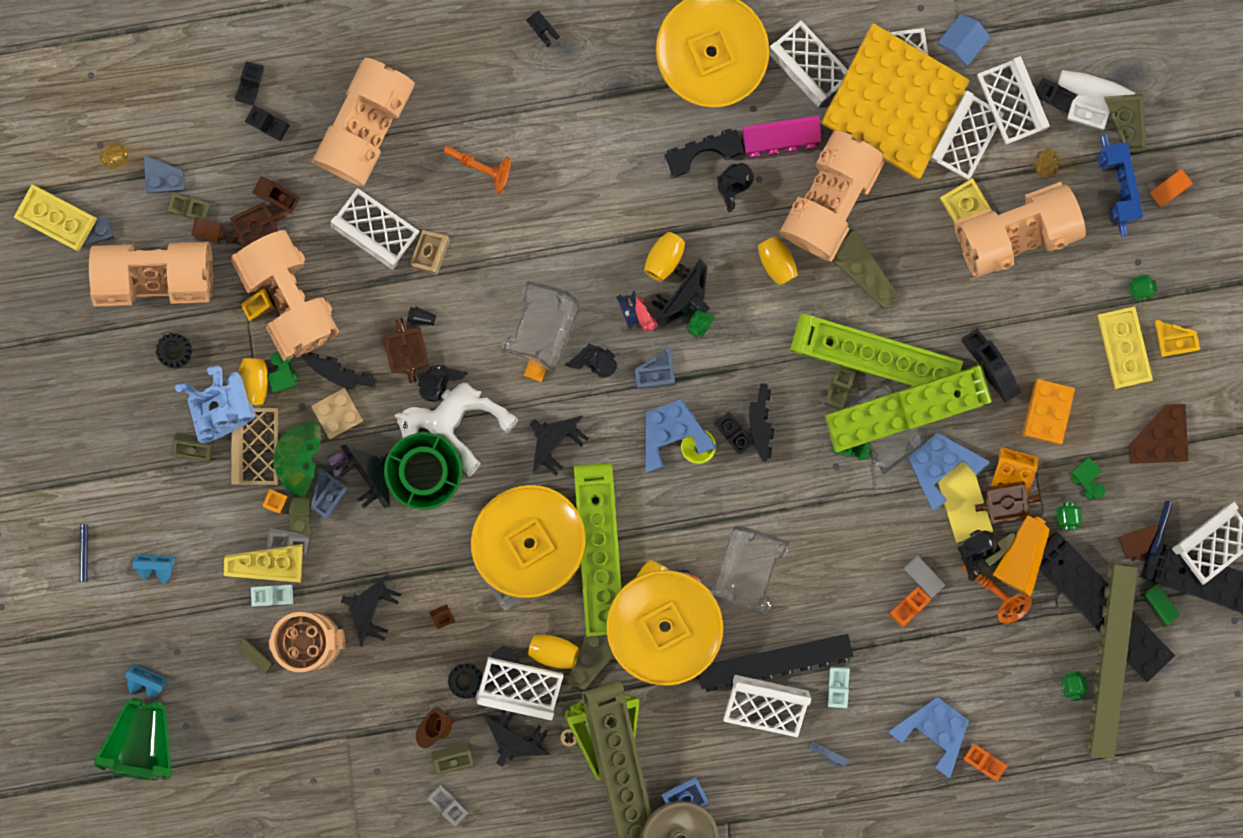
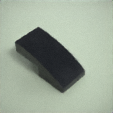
[235,61,264,106]
[1036,78,1077,113]
[245,105,290,142]

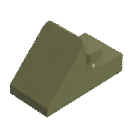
[289,497,312,536]

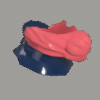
[616,291,658,332]

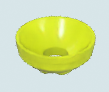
[681,430,716,464]

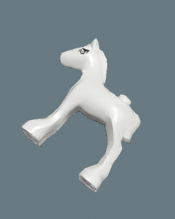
[394,382,519,477]

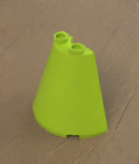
[565,695,639,780]

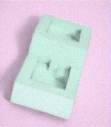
[251,585,293,607]
[828,666,850,708]

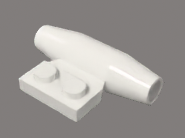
[1058,70,1135,131]

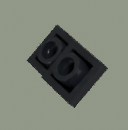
[714,412,754,455]

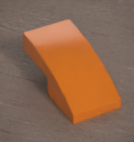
[1149,169,1193,208]
[889,586,932,628]
[963,744,1008,782]

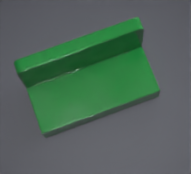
[1141,584,1180,626]

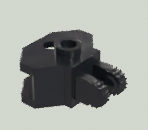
[488,646,533,685]

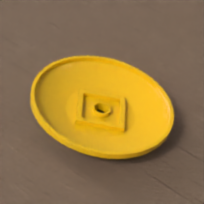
[656,0,769,108]
[471,485,586,599]
[607,570,723,685]

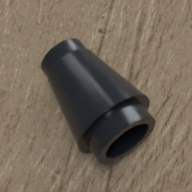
[407,306,436,326]

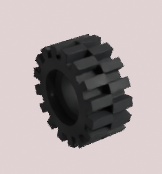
[155,333,192,369]
[448,664,483,699]

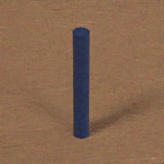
[1149,501,1172,556]
[80,524,88,582]

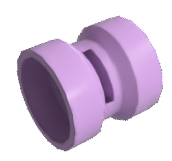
[327,452,353,477]

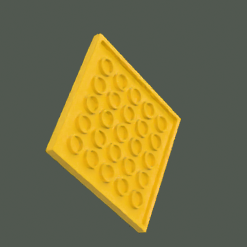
[821,23,970,180]

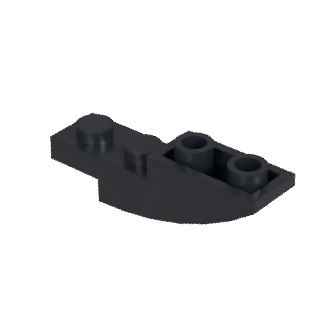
[961,328,1021,403]
[302,352,377,391]
[749,384,774,463]

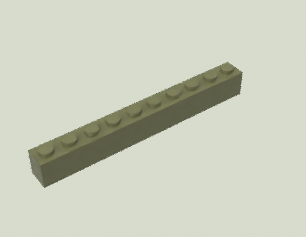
[1086,562,1138,759]

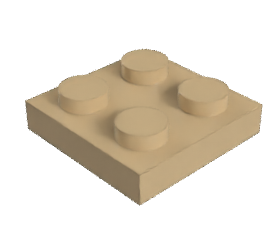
[311,388,364,440]

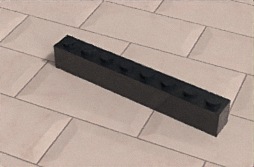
[698,634,853,692]

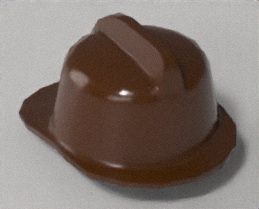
[416,707,454,748]

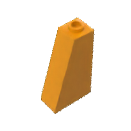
[993,516,1050,597]

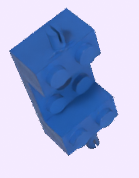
[1097,135,1143,237]

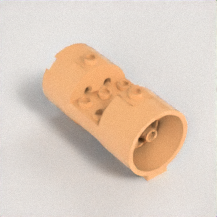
[311,58,415,187]
[779,130,885,262]
[954,182,1086,278]
[230,230,340,361]
[89,242,214,307]
[269,612,346,672]

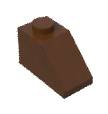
[252,176,300,214]
[191,216,225,245]
[1118,524,1159,561]

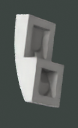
[267,529,309,555]
[903,555,945,598]
[426,784,468,826]

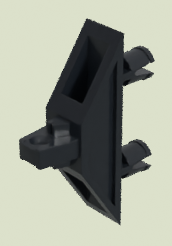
[652,259,710,328]
[530,415,589,476]
[335,444,390,508]
[341,574,402,647]
[484,710,551,767]

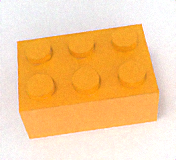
[1021,379,1075,446]

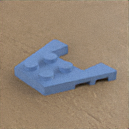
[646,399,716,473]
[908,433,990,513]
[888,697,969,778]

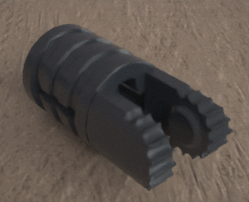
[526,10,560,47]

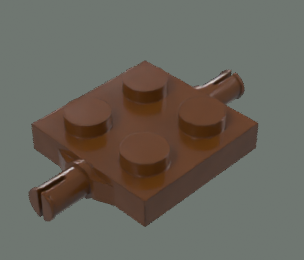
[224,202,286,248]
[383,318,429,383]
[975,481,1041,524]

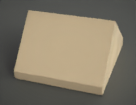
[409,230,450,276]

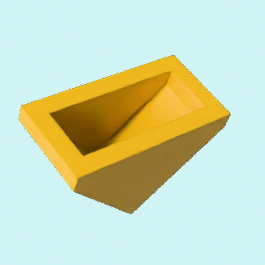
[241,288,276,321]

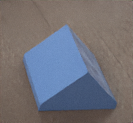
[937,14,991,67]
[661,776,709,807]

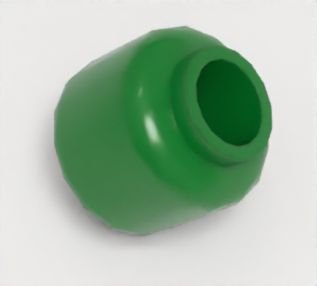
[1129,275,1158,301]
[1057,502,1082,530]
[1061,672,1088,701]

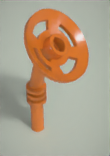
[444,146,511,194]
[961,564,1032,624]

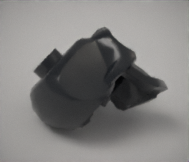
[717,163,754,213]
[565,343,617,378]
[418,364,468,402]
[957,530,997,581]

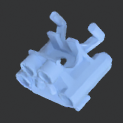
[175,365,256,443]

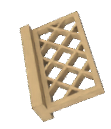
[231,408,278,485]

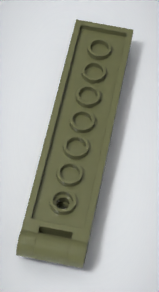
[582,680,652,838]

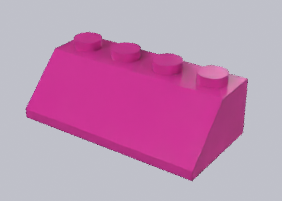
[741,116,821,158]

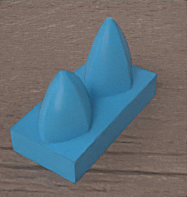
[133,554,174,585]
[125,664,168,699]

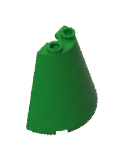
[274,422,321,498]
[94,698,172,781]

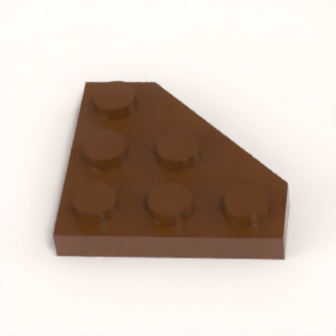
[1129,404,1189,464]

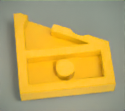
[1154,320,1200,357]

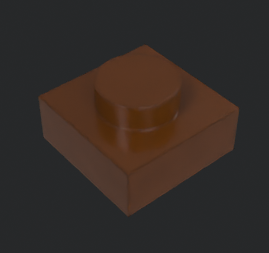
[430,604,455,629]

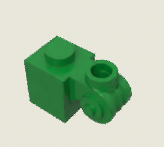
[686,309,715,338]
[267,351,298,394]
[830,443,872,461]
[1069,457,1106,501]

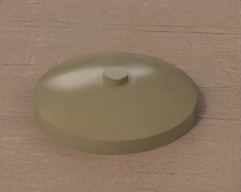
[642,801,719,838]

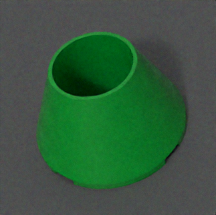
[384,432,462,510]

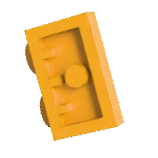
[990,447,1038,494]

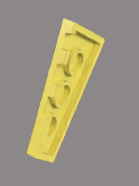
[224,544,303,582]

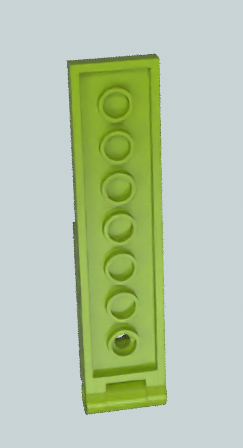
[790,313,963,394]
[824,365,993,452]
[574,463,622,637]

